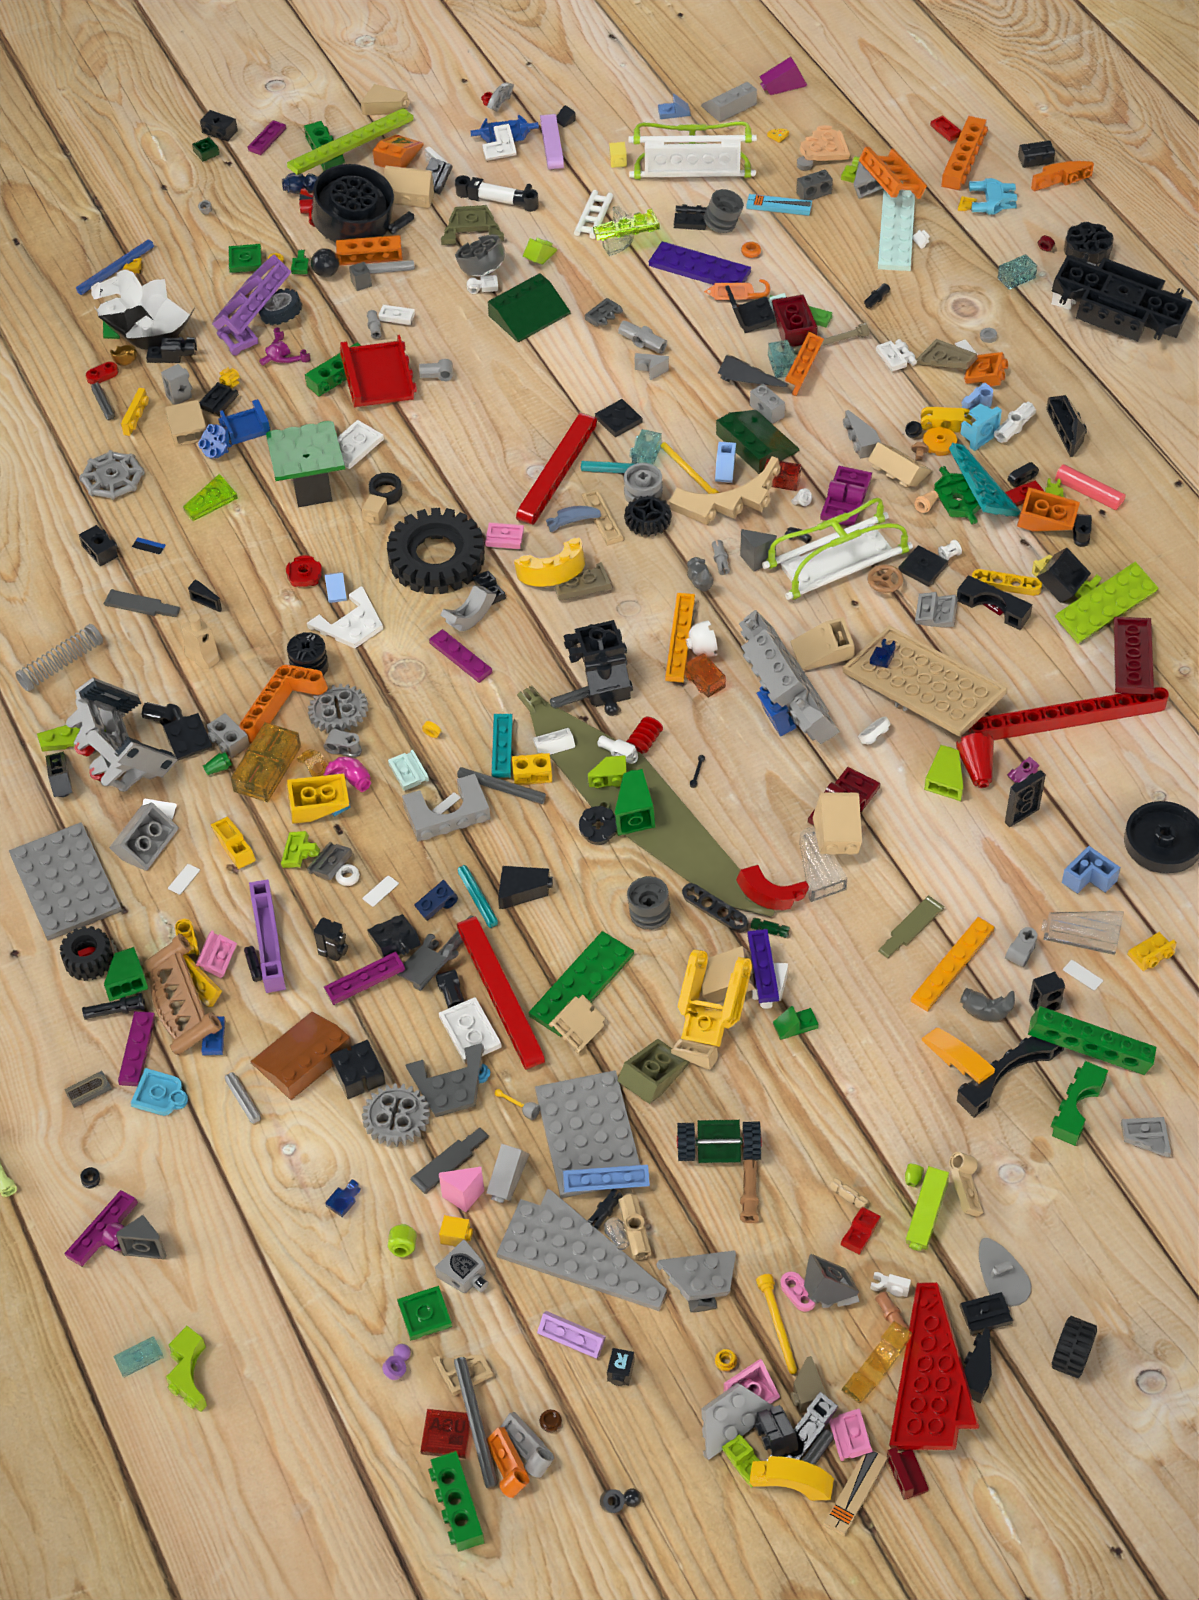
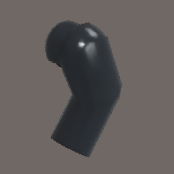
[784,527,812,544]

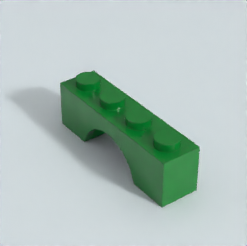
[1051,1061,1109,1146]

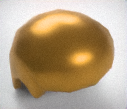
[110,345,137,366]

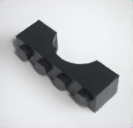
[957,575,1033,630]

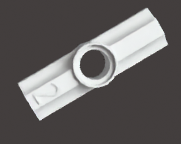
[994,402,1036,443]

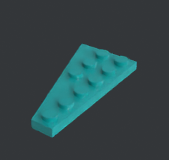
[949,443,1021,517]

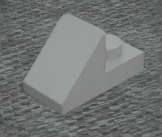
[635,353,669,380]

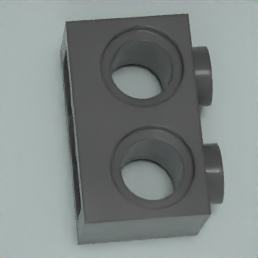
[796,169,833,201]

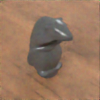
[687,557,714,592]
[960,988,1015,1021]

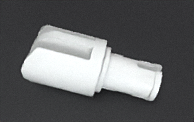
[598,735,638,764]

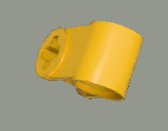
[175,919,200,955]

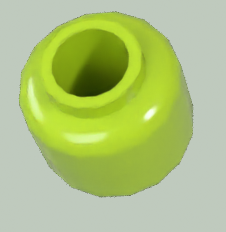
[387,1224,417,1257]

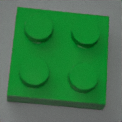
[229,244,262,273]
[397,1285,452,1341]

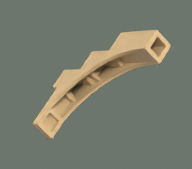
[669,456,781,525]

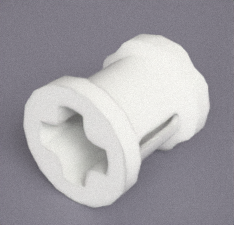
[938,540,962,560]

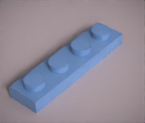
[563,1165,650,1192]

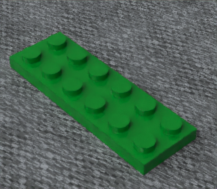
[528,931,634,1037]

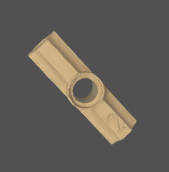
[619,1194,651,1260]

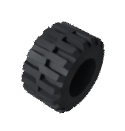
[60,926,114,981]
[1051,1316,1097,1378]

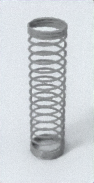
[15,624,103,692]

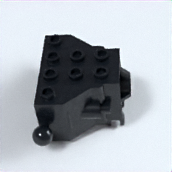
[563,620,633,716]

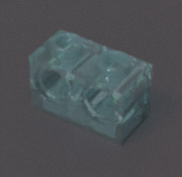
[998,254,1038,289]
[768,340,796,378]
[629,429,662,465]

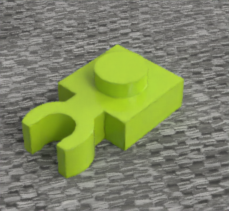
[1045,478,1063,497]

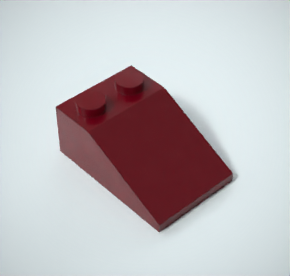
[772,294,818,348]

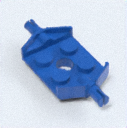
[470,115,539,143]

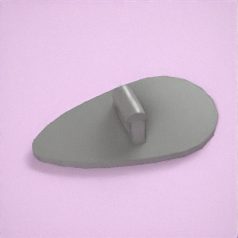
[979,1238,1031,1307]

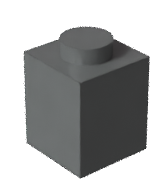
[349,262,372,291]

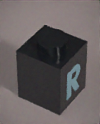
[607,1348,635,1386]

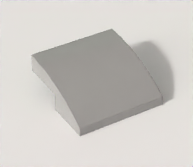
[915,592,958,627]

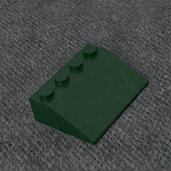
[487,273,571,342]
[716,410,799,474]

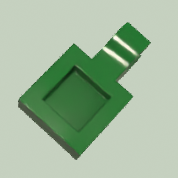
[291,250,309,274]

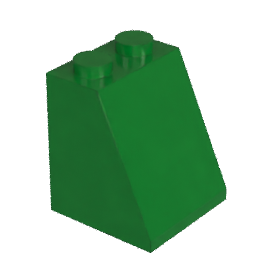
[615,769,655,836]

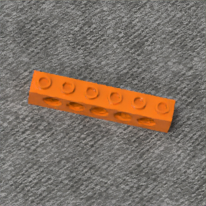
[941,116,988,191]

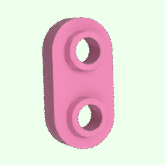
[780,1272,816,1312]

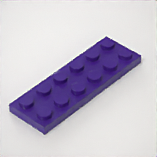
[649,241,751,285]

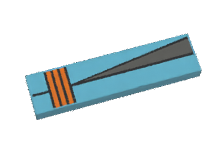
[746,194,812,216]

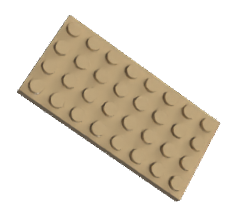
[842,625,1007,737]

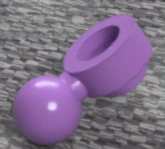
[382,1344,411,1380]

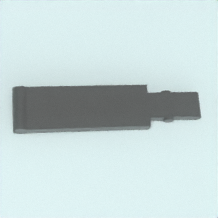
[104,589,181,617]
[410,1127,489,1194]

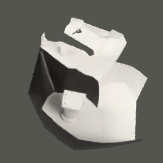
[91,270,195,350]

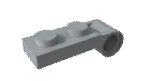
[500,1412,554,1478]

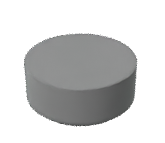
[797,156,813,171]
[980,328,997,343]

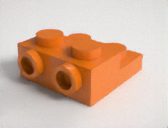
[964,352,1008,386]

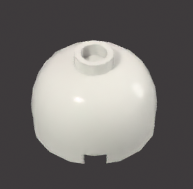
[686,620,717,658]

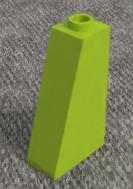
[906,1166,949,1251]

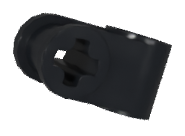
[1072,514,1092,547]

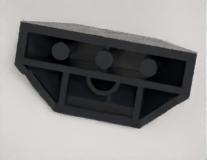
[1046,395,1087,457]

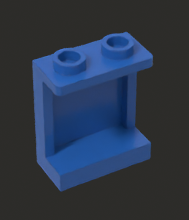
[218,399,270,445]

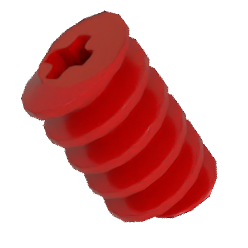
[626,716,663,754]

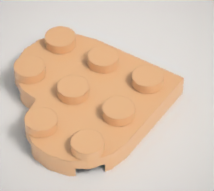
[800,125,850,161]

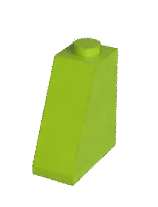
[924,745,963,801]

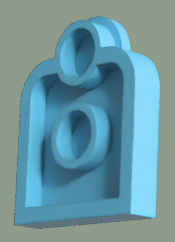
[131,1068,188,1116]

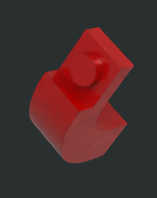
[736,865,809,910]

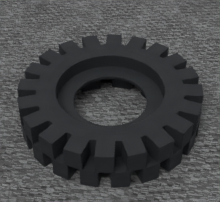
[387,508,485,594]

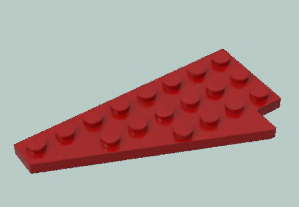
[889,1282,980,1450]

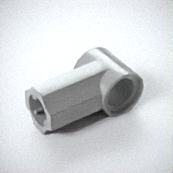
[419,359,453,381]

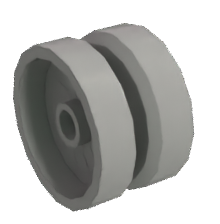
[624,463,662,503]

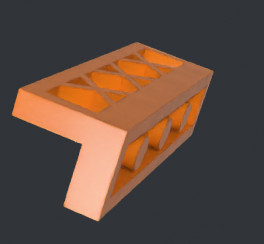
[785,332,824,396]

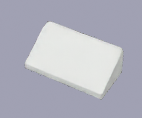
[533,728,575,755]

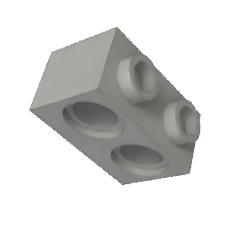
[207,713,250,758]

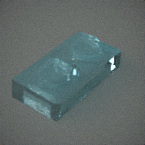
[113,1336,164,1378]

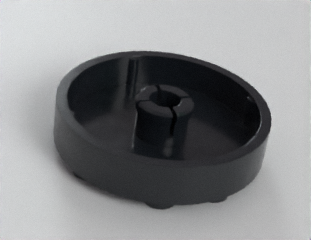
[1124,801,1199,873]

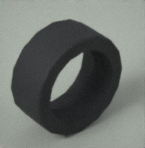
[369,472,402,505]

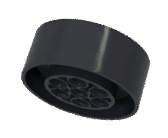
[311,164,394,242]

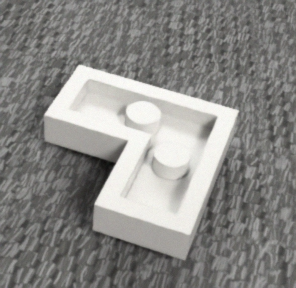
[482,124,517,161]

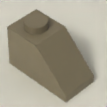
[791,1356,827,1413]

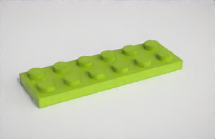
[1055,561,1159,644]

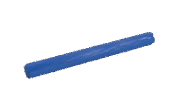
[76,239,154,295]

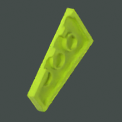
[37,725,106,752]

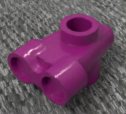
[1007,756,1040,783]

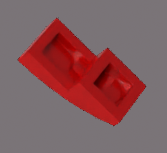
[841,1207,881,1255]

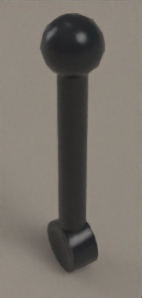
[690,755,705,788]

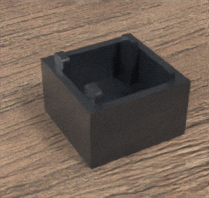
[1036,548,1091,603]

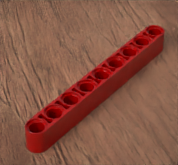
[516,412,597,525]
[457,916,545,1070]

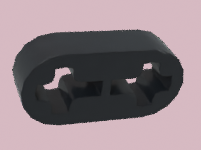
[1007,462,1039,487]

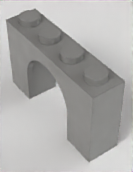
[402,774,490,842]

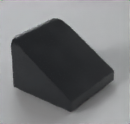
[556,105,576,128]

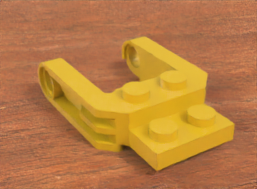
[677,949,752,1047]

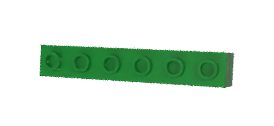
[1028,1006,1157,1075]

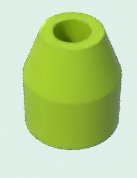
[905,1163,924,1187]

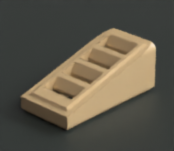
[671,1039,718,1070]

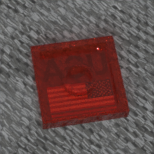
[420,1409,470,1459]

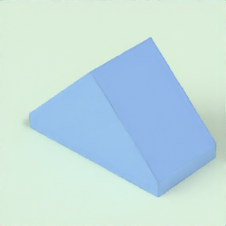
[325,572,347,603]

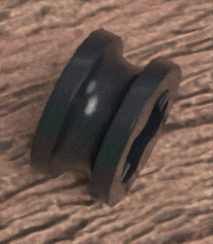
[80,1167,100,1189]

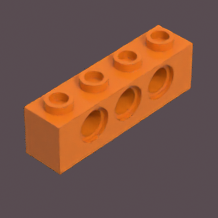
[336,235,403,266]

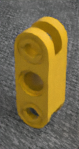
[920,407,972,433]

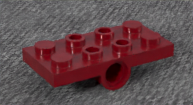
[808,767,881,826]

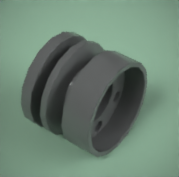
[704,189,744,233]
[627,876,671,930]

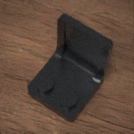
[725,285,776,333]

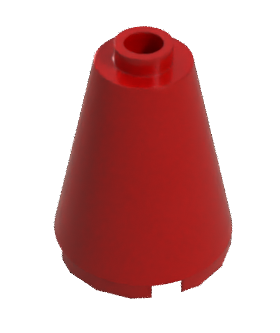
[956,733,994,788]

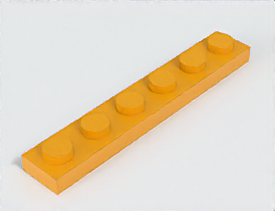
[665,593,695,682]
[910,917,995,1012]

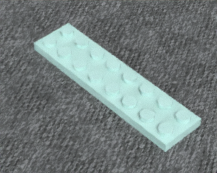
[878,181,915,271]

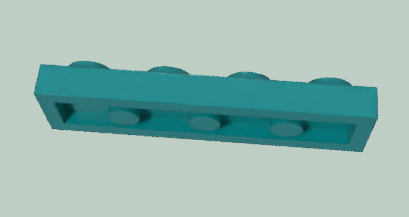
[492,714,513,778]

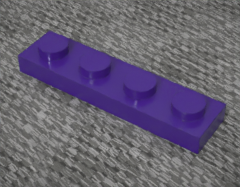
[747,929,779,1003]

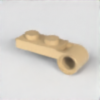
[949,1152,983,1217]

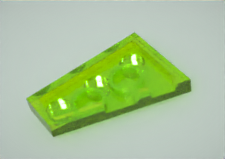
[183,473,238,521]

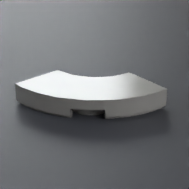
[487,82,514,111]

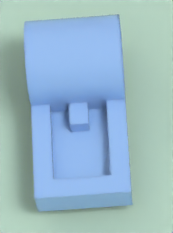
[962,383,993,416]

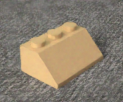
[384,166,434,208]
[868,442,933,488]

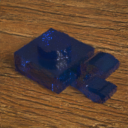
[325,1179,361,1218]

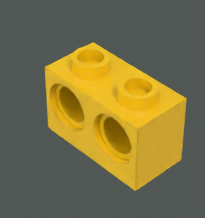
[512,753,552,785]

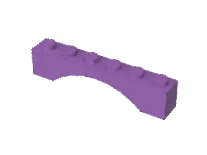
[249,879,286,993]

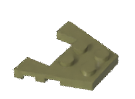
[441,205,504,245]

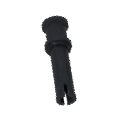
[82,993,146,1020]

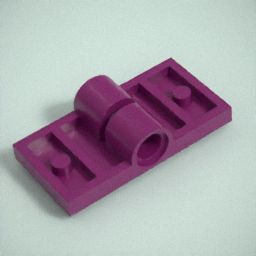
[820,465,872,526]

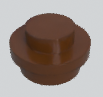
[539,1409,562,1432]

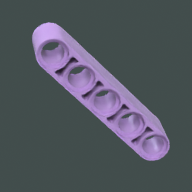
[540,114,564,170]

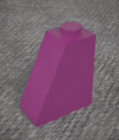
[759,56,807,95]

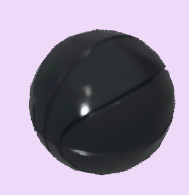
[311,248,339,277]

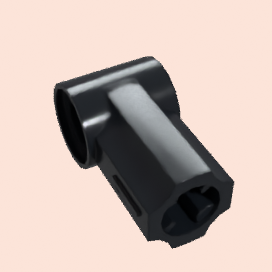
[141,702,182,726]
[436,969,464,1009]

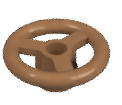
[867,564,904,593]

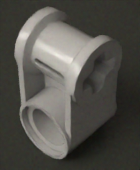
[323,729,362,758]
[1005,927,1037,967]

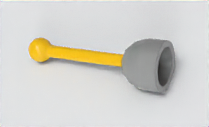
[494,1089,540,1120]

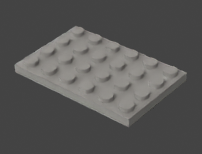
[9,822,122,941]
[535,1070,640,1198]

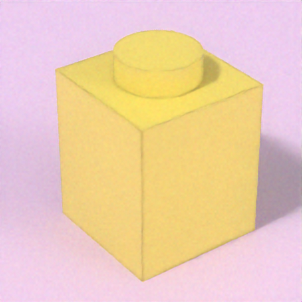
[609,142,627,168]

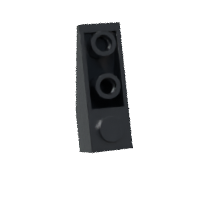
[964,1327,992,1404]

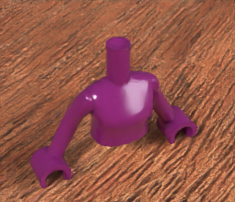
[259,327,311,366]

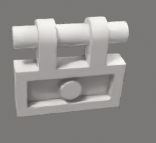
[876,339,917,372]

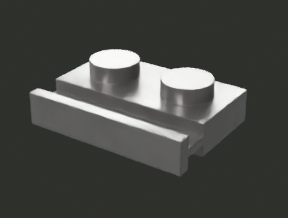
[307,842,353,880]

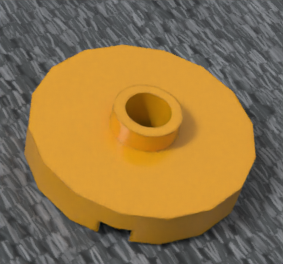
[922,427,957,456]

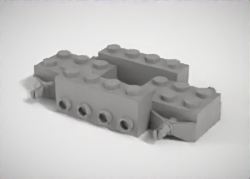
[739,610,840,744]

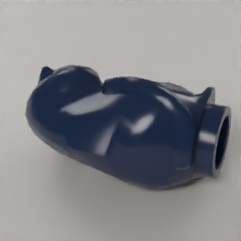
[282,173,318,193]

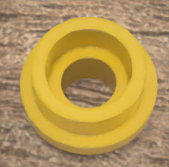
[715,1349,737,1372]

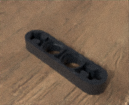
[682,883,749,933]

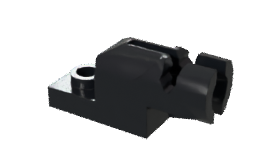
[146,337,197,363]

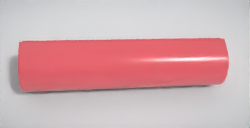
[1055,464,1126,510]

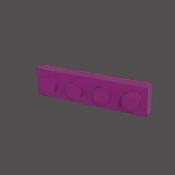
[429,629,492,683]
[324,952,405,1005]
[118,1011,155,1087]

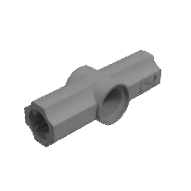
[618,320,667,354]

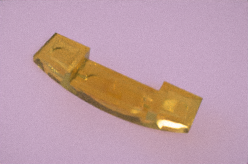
[842,1321,912,1403]

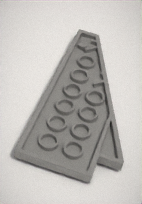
[497,1189,667,1311]

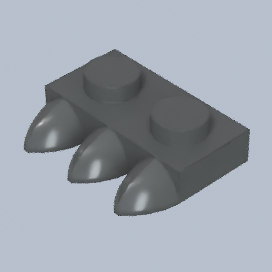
[585,298,623,327]

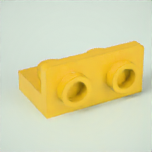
[1127,932,1177,971]

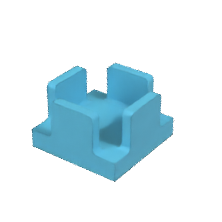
[961,404,1002,451]

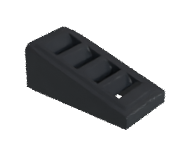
[188,579,222,612]

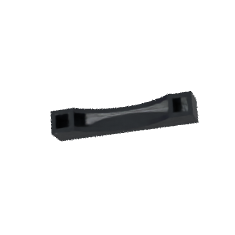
[957,1036,1065,1118]

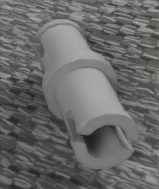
[367,310,381,339]
[712,540,730,575]

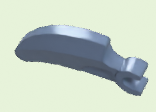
[546,506,601,532]

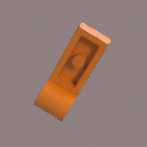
[487,1427,530,1498]

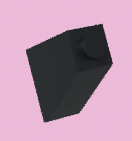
[498,866,553,909]

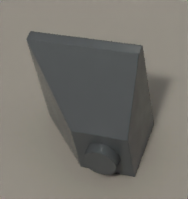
[804,1254,859,1305]

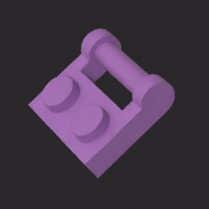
[217,326,258,356]

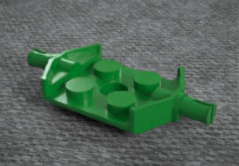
[934,466,981,525]

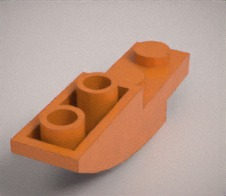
[1031,161,1094,192]

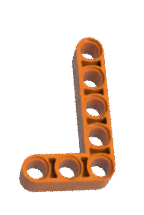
[239,665,328,743]

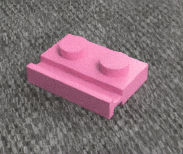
[485,523,524,549]
[195,930,237,978]
[829,1408,873,1461]

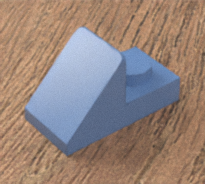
[658,94,691,119]

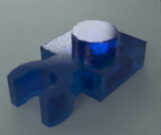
[870,639,896,668]

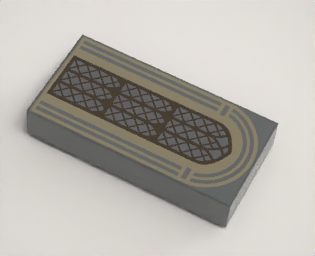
[64,1071,112,1108]

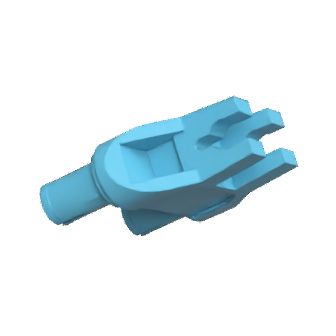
[969,178,1017,215]

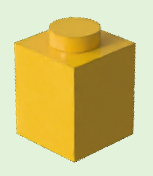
[439,1215,473,1247]

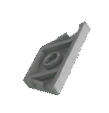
[656,1250,736,1301]
[701,1383,774,1460]

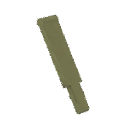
[878,895,945,958]

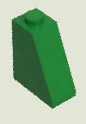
[104,947,148,1002]

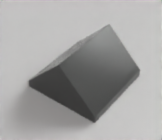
[740,529,777,572]
[116,1215,166,1260]

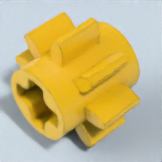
[219,367,240,388]

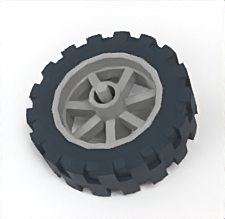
[258,288,302,325]

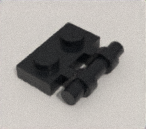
[674,204,707,230]

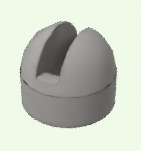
[198,200,212,215]

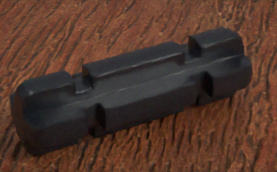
[388,211,414,234]
[244,946,263,982]

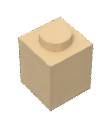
[362,494,388,525]

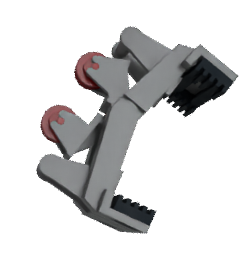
[66,677,178,792]

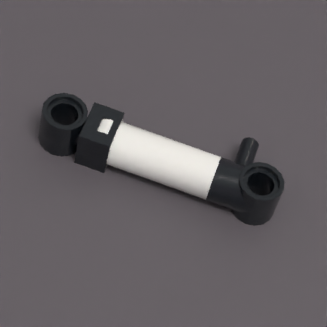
[455,175,539,212]

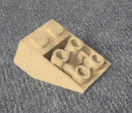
[790,617,854,671]

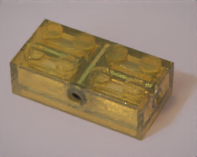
[231,722,301,803]

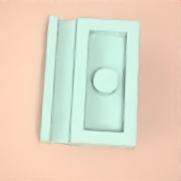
[388,750,429,791]

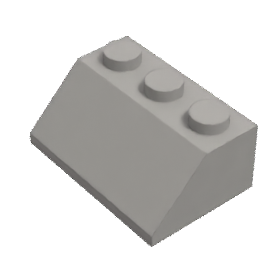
[701,82,757,122]
[109,802,179,871]

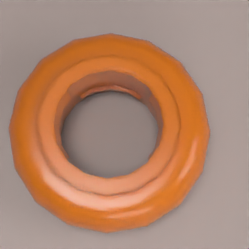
[741,242,761,258]

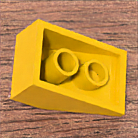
[287,774,349,824]

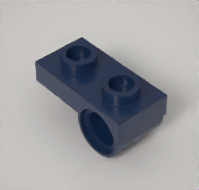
[414,879,458,921]

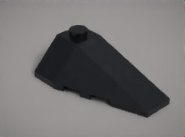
[718,355,789,387]

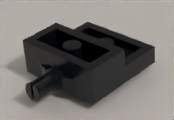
[163,707,212,761]
[367,914,421,958]

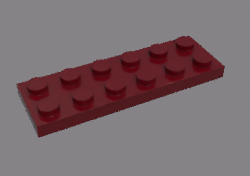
[1113,617,1154,695]

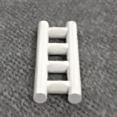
[574,190,613,239]

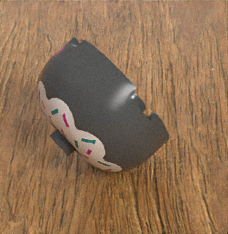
[455,234,505,277]

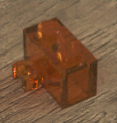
[685,653,726,698]

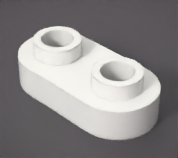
[858,716,891,745]

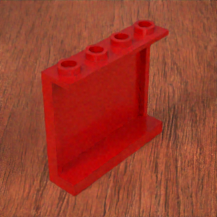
[340,335,417,407]

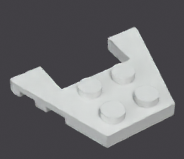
[307,586,383,648]

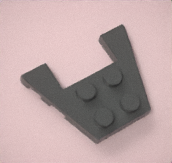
[405,1043,484,1117]

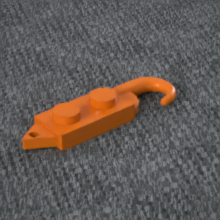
[704,279,771,300]

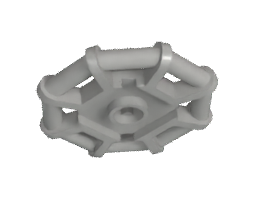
[79,450,145,500]

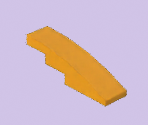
[922,1027,995,1084]

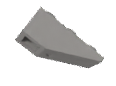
[843,410,881,459]

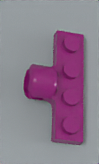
[64,1190,138,1267]

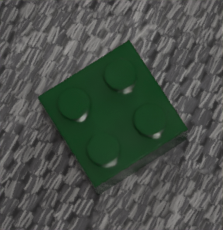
[192,137,220,162]

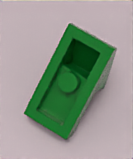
[773,1006,819,1040]

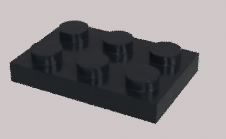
[1005,770,1046,828]

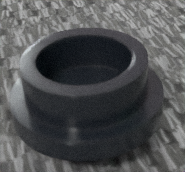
[905,421,922,438]

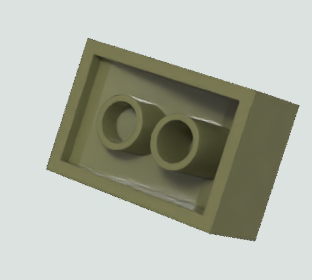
[617,1039,690,1104]

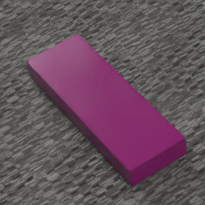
[247,120,286,155]

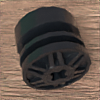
[287,632,329,676]

